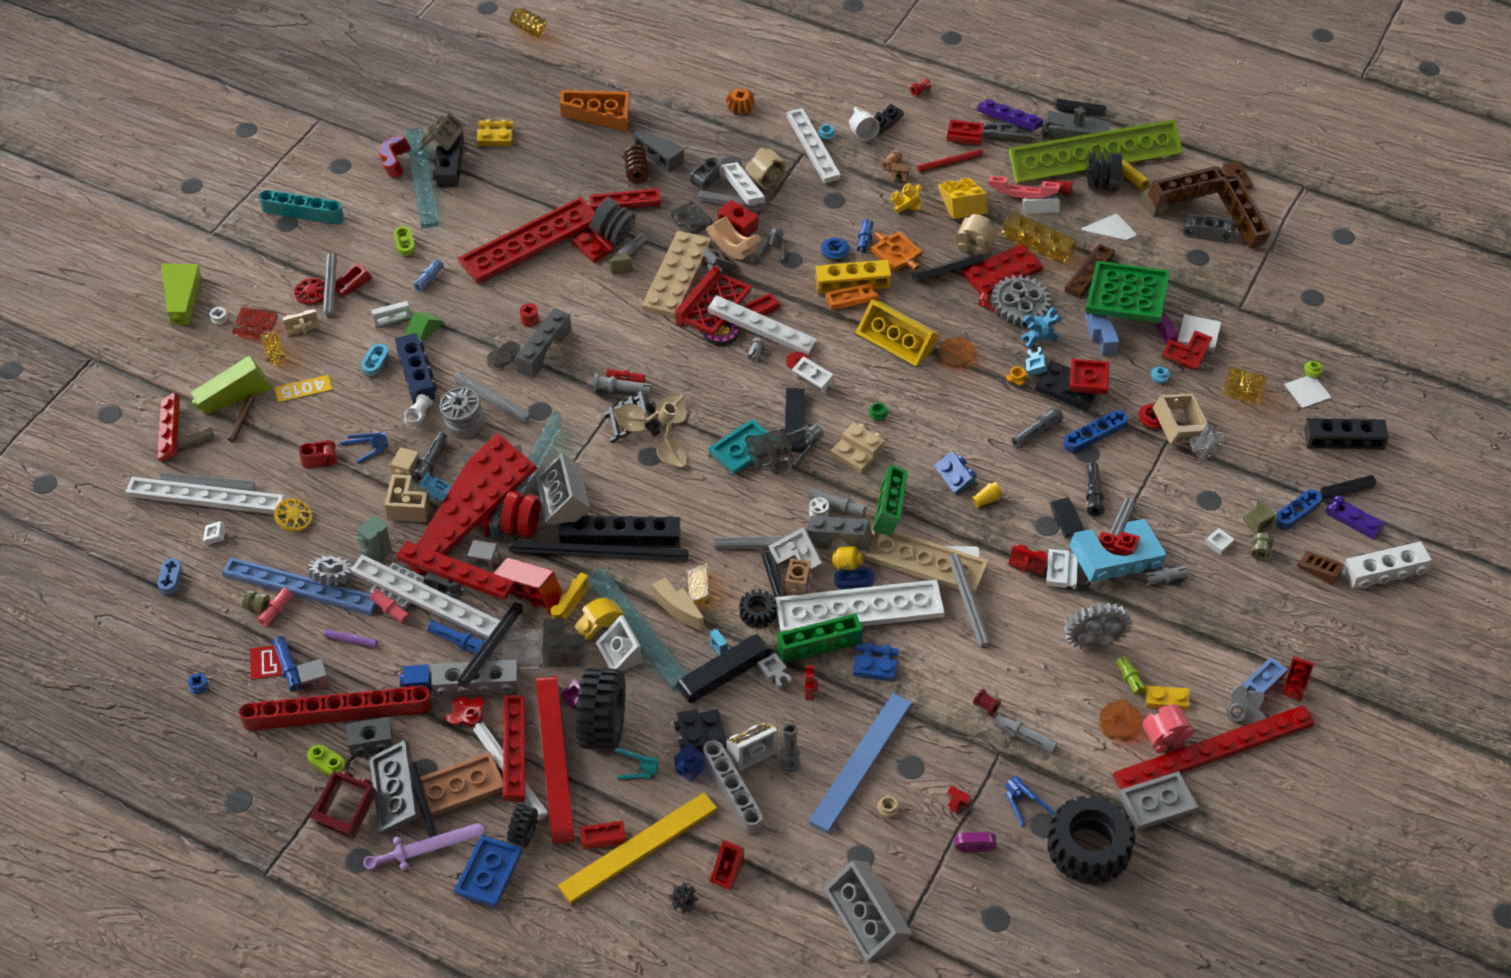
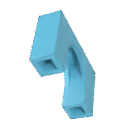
[1069,519,1167,582]

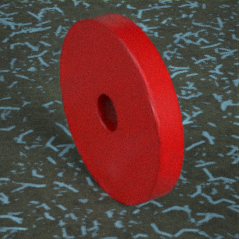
[787,352,809,369]

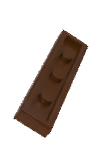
[1065,244,1115,299]

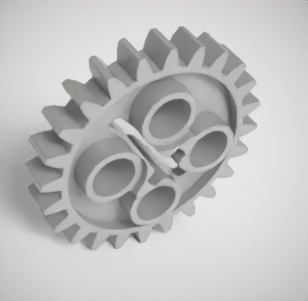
[991,274,1051,326]
[1064,603,1133,650]

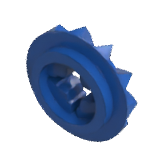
[821,238,850,261]

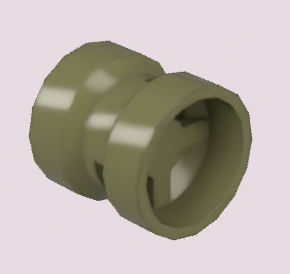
[1251,533,1273,561]
[242,590,270,614]

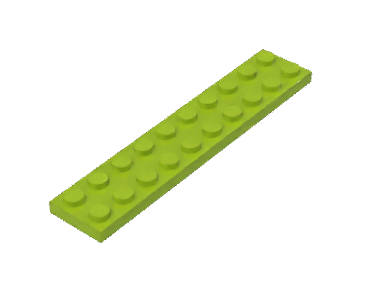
[1009,119,1183,183]

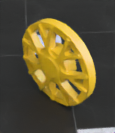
[274,498,312,532]

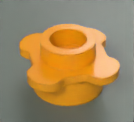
[1006,367,1028,386]

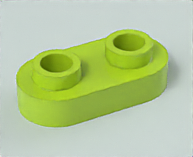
[393,226,415,256]
[307,745,346,777]

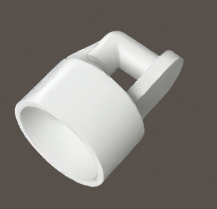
[849,106,880,141]

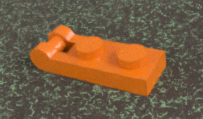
[825,283,880,310]

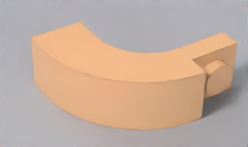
[706,216,761,259]

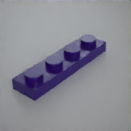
[977,99,1044,131]

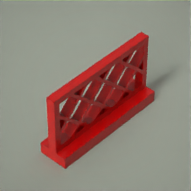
[675,266,752,336]

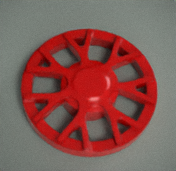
[294,278,325,305]

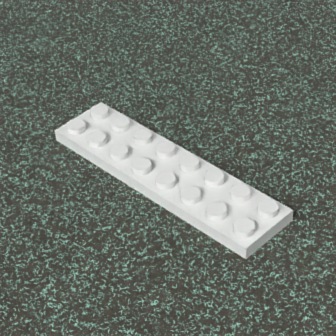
[775,580,944,632]

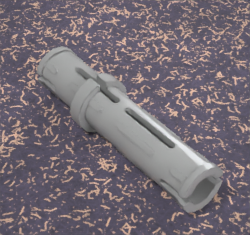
[808,487,867,518]
[994,713,1058,754]

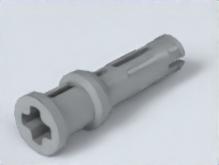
[593,374,652,396]

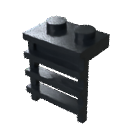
[604,391,661,443]

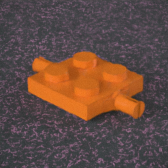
[871,231,922,272]

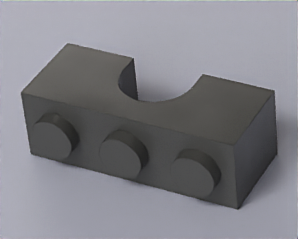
[806,516,873,551]

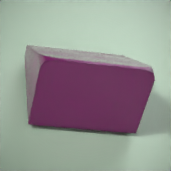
[561,679,580,709]

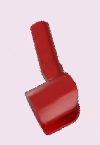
[978,293,999,315]

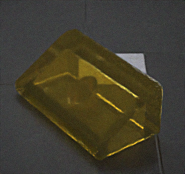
[687,564,709,605]

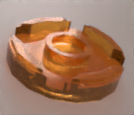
[939,337,976,369]

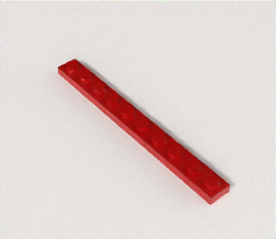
[1113,705,1315,790]

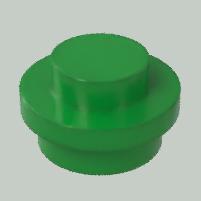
[869,403,888,421]

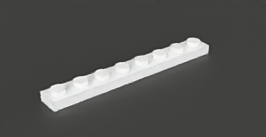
[125,477,284,515]
[351,555,500,639]

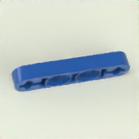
[1063,410,1128,453]

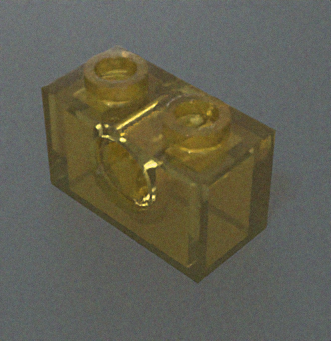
[1222,366,1268,405]

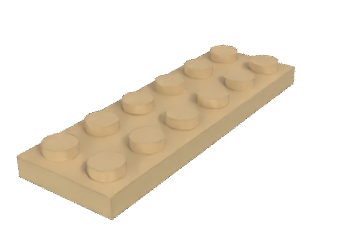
[642,231,711,318]
[861,528,989,595]

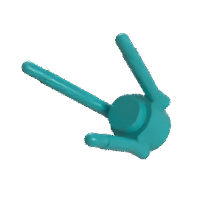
[614,747,659,780]

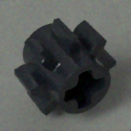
[669,882,699,913]

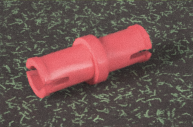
[257,588,293,627]
[370,589,409,624]

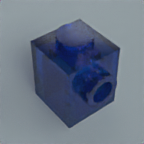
[674,743,705,783]

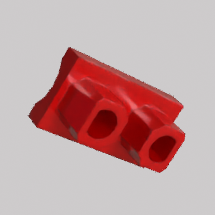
[1008,544,1048,575]

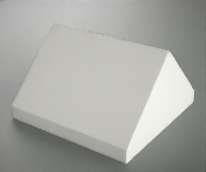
[596,615,642,671]

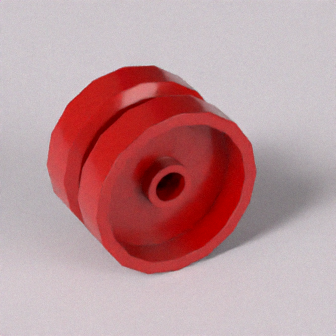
[500,491,541,539]

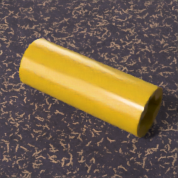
[1122,160,1150,191]

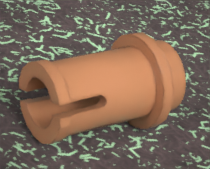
[881,149,902,170]

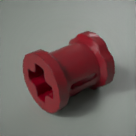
[973,689,1001,716]

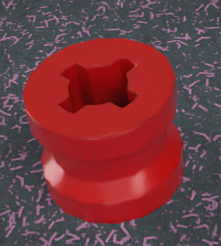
[519,303,539,327]

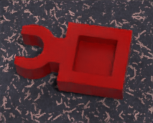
[805,666,818,700]

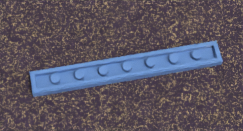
[222,557,378,616]
[809,693,912,834]

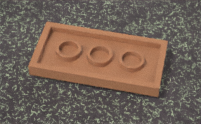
[418,752,503,821]

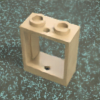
[1153,393,1211,444]

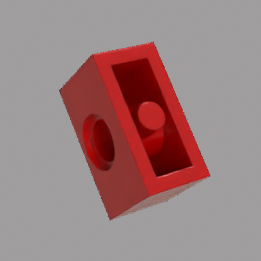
[717,200,758,237]

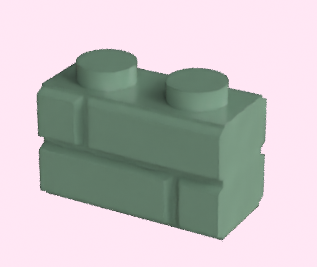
[357,516,392,562]

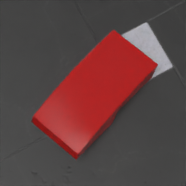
[1098,531,1140,555]

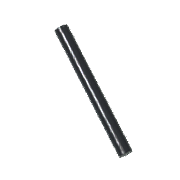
[408,762,437,838]

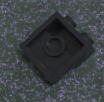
[673,709,727,757]

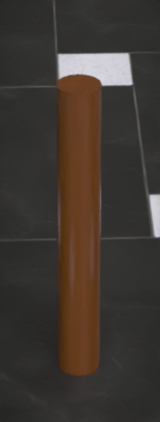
[227,395,255,443]

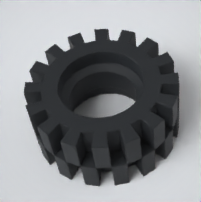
[739,589,776,629]
[507,804,538,847]

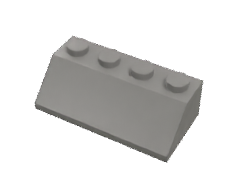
[536,453,590,525]
[823,860,912,962]

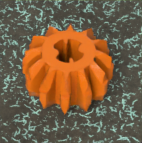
[726,87,755,115]

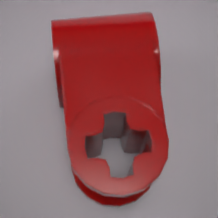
[299,440,338,469]

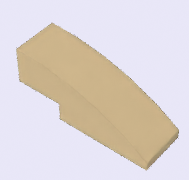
[652,578,704,631]

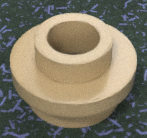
[877,796,899,818]

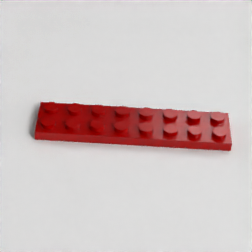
[458,197,595,284]

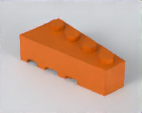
[560,90,630,132]

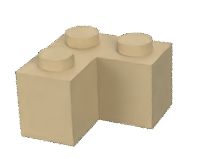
[384,474,430,522]

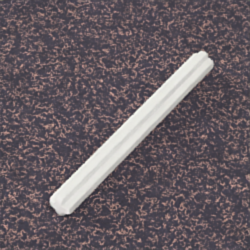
[473,723,548,821]

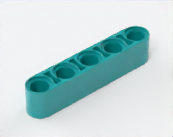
[259,190,344,224]

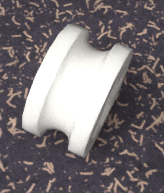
[210,307,228,325]

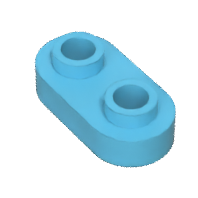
[361,344,389,376]

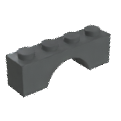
[515,308,572,378]

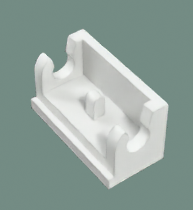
[792,356,835,395]

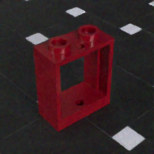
[310,770,377,839]

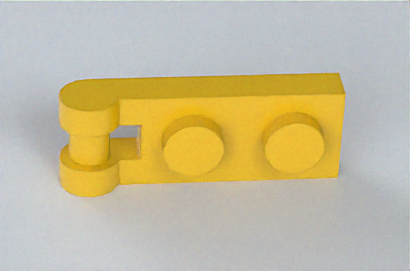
[551,572,589,627]

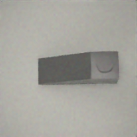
[634,132,684,172]

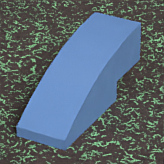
[1085,313,1119,355]

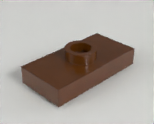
[1222,161,1253,189]

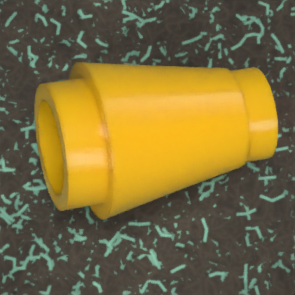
[972,482,1003,508]

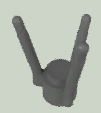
[754,228,785,264]
[781,424,824,468]

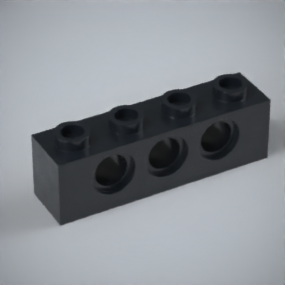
[433,130,464,188]
[1304,418,1389,450]

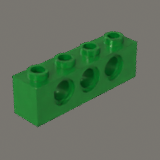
[873,464,908,537]
[777,613,863,663]

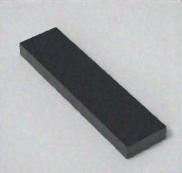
[911,254,985,280]
[784,388,805,451]

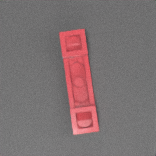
[988,175,1061,199]

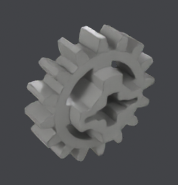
[307,556,353,586]

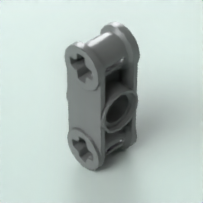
[1182,214,1237,243]

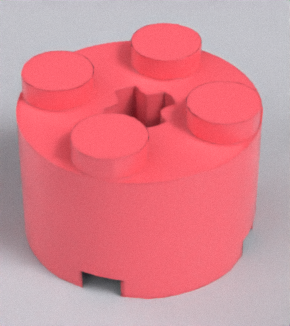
[1142,704,1194,753]

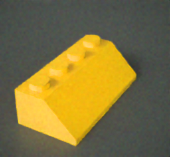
[855,300,941,367]

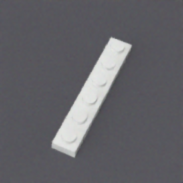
[787,108,840,184]
[708,295,817,356]

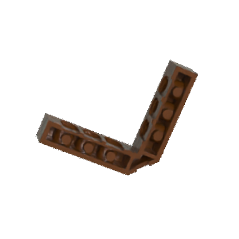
[1148,166,1271,249]

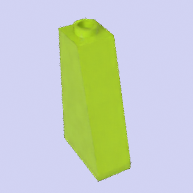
[161,263,202,325]
[191,355,273,415]

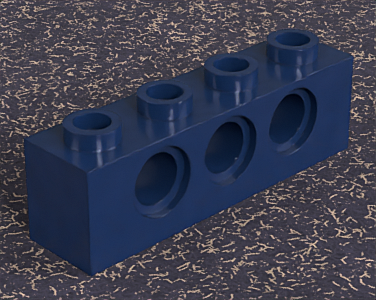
[395,333,437,404]

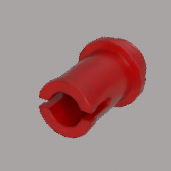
[910,78,932,96]

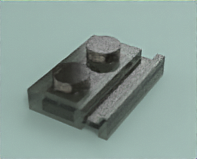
[671,200,712,234]

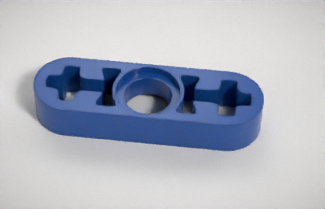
[1275,490,1322,529]

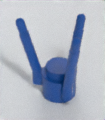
[340,432,388,463]
[1005,776,1055,827]

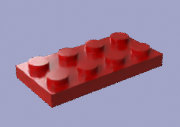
[962,244,1043,295]

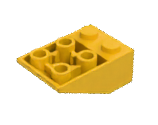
[938,178,988,219]

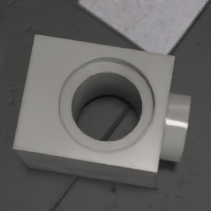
[467,540,500,572]

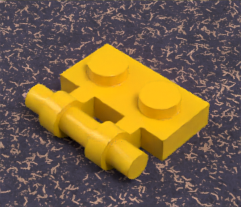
[477,119,514,146]

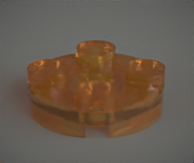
[1099,699,1143,742]

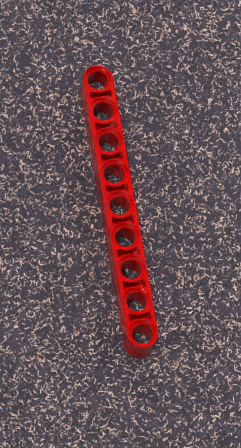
[536,676,575,844]
[239,686,432,731]

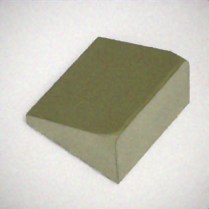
[610,252,633,274]

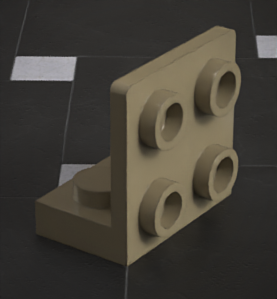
[418,112,465,151]

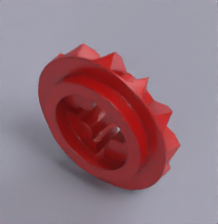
[1138,404,1161,430]

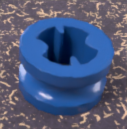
[187,673,208,694]

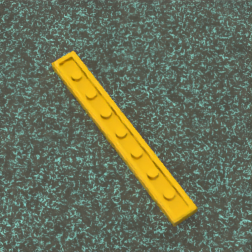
[558,793,717,905]

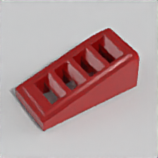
[335,262,372,297]

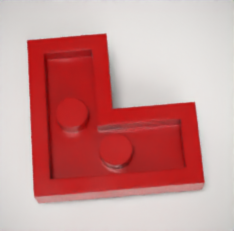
[1162,331,1212,371]

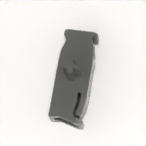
[1041,107,1111,140]

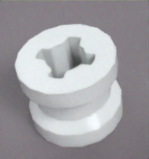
[809,497,829,518]

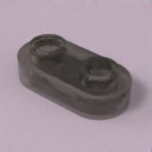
[487,341,521,369]

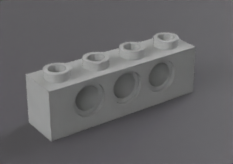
[432,660,519,697]

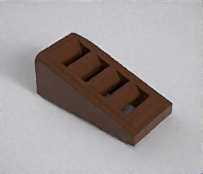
[1297,551,1345,586]

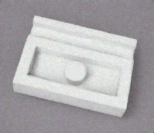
[1046,549,1078,589]

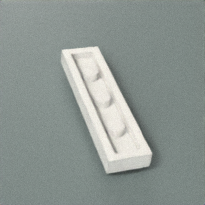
[721,162,765,206]

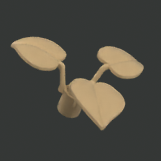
[614,395,687,468]

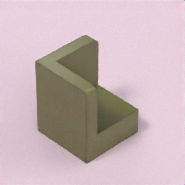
[1243,499,1276,534]

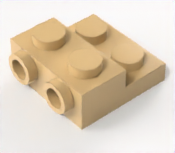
[830,422,885,474]

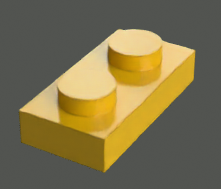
[1145,686,1190,711]

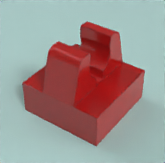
[947,785,972,814]

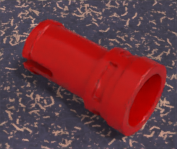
[1047,179,1073,195]

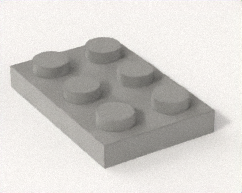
[1118,771,1198,831]

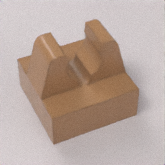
[891,163,909,183]

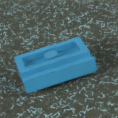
[418,472,452,501]

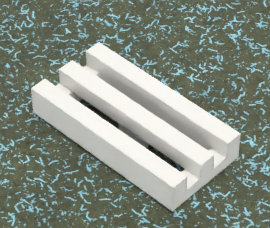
[371,301,411,327]

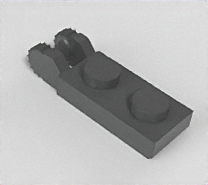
[983,122,1032,142]

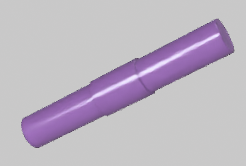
[324,629,378,648]

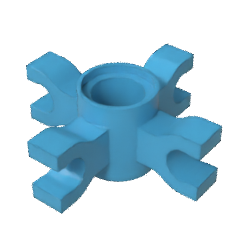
[1021,307,1062,349]

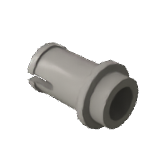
[747,337,765,362]

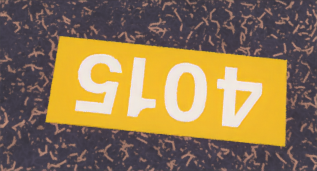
[274,375,332,402]

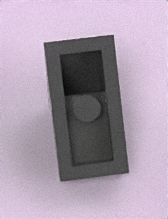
[703,248,738,275]

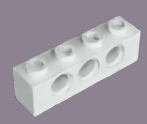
[1343,542,1432,590]

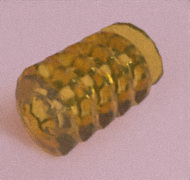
[510,8,546,38]

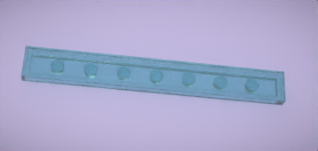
[405,127,439,229]
[489,411,562,540]
[587,567,687,692]

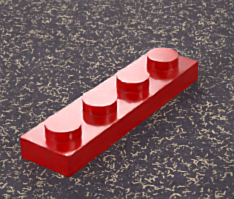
[589,188,661,211]
[157,392,180,463]

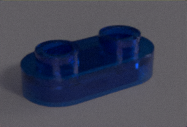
[834,567,875,590]

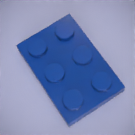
[454,835,523,908]

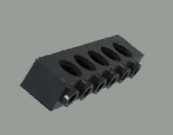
[559,515,681,548]

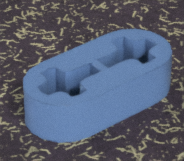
[158,558,182,595]

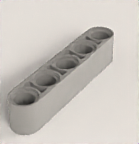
[704,740,762,836]

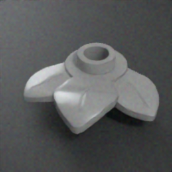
[1226,685,1266,724]

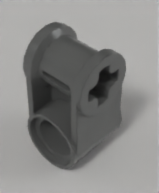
[689,157,720,190]
[423,572,464,598]

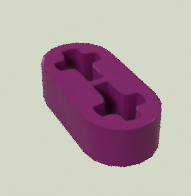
[1155,313,1178,344]
[954,832,997,852]

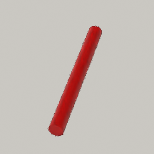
[916,149,983,172]

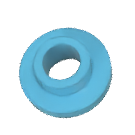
[818,124,835,140]
[1151,367,1170,384]

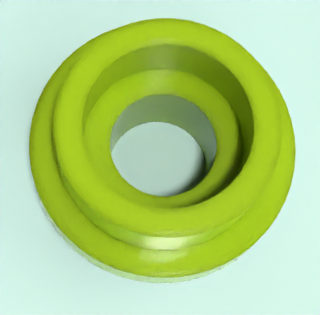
[1304,361,1324,378]

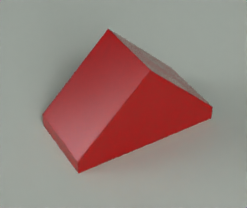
[710,840,745,890]

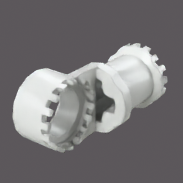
[404,394,433,428]

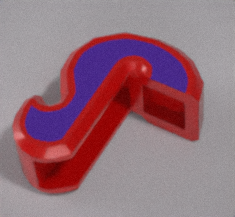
[379,136,411,178]

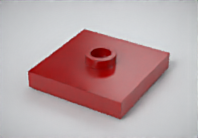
[1070,359,1110,395]

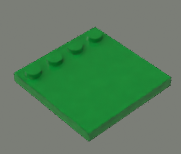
[1085,261,1170,323]

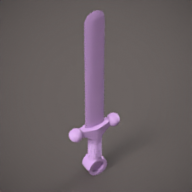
[363,823,485,871]

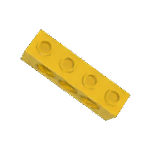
[815,260,891,294]

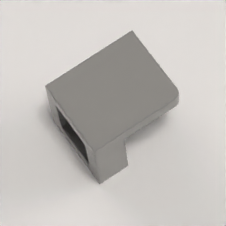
[297,659,330,689]

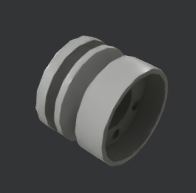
[439,387,486,438]

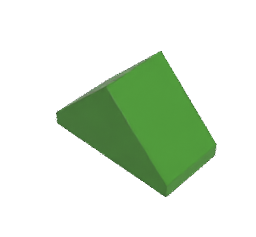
[405,311,444,341]

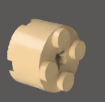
[746,148,788,190]
[956,214,997,256]

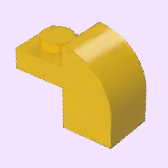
[574,598,625,641]

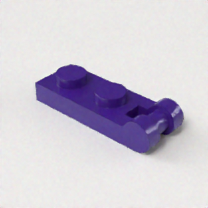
[1325,496,1385,540]

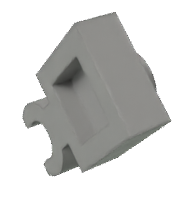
[758,653,792,690]

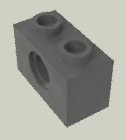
[346,717,394,757]

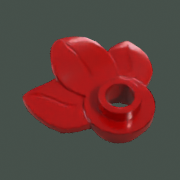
[444,696,485,727]

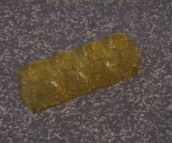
[1002,211,1076,265]

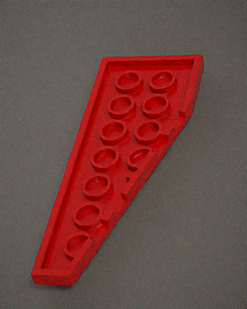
[407,433,537,576]

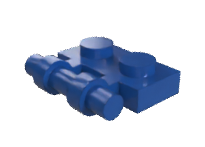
[853,642,899,682]

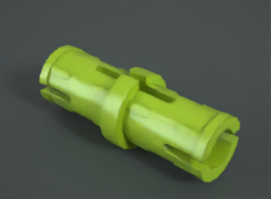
[1116,656,1147,696]

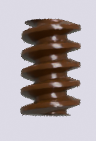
[624,145,648,184]

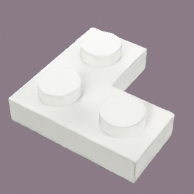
[768,527,823,570]

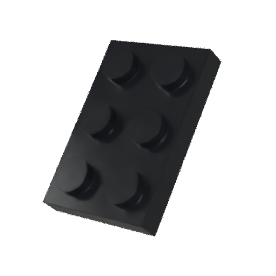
[1035,360,1097,410]

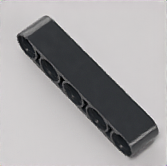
[676,634,772,703]

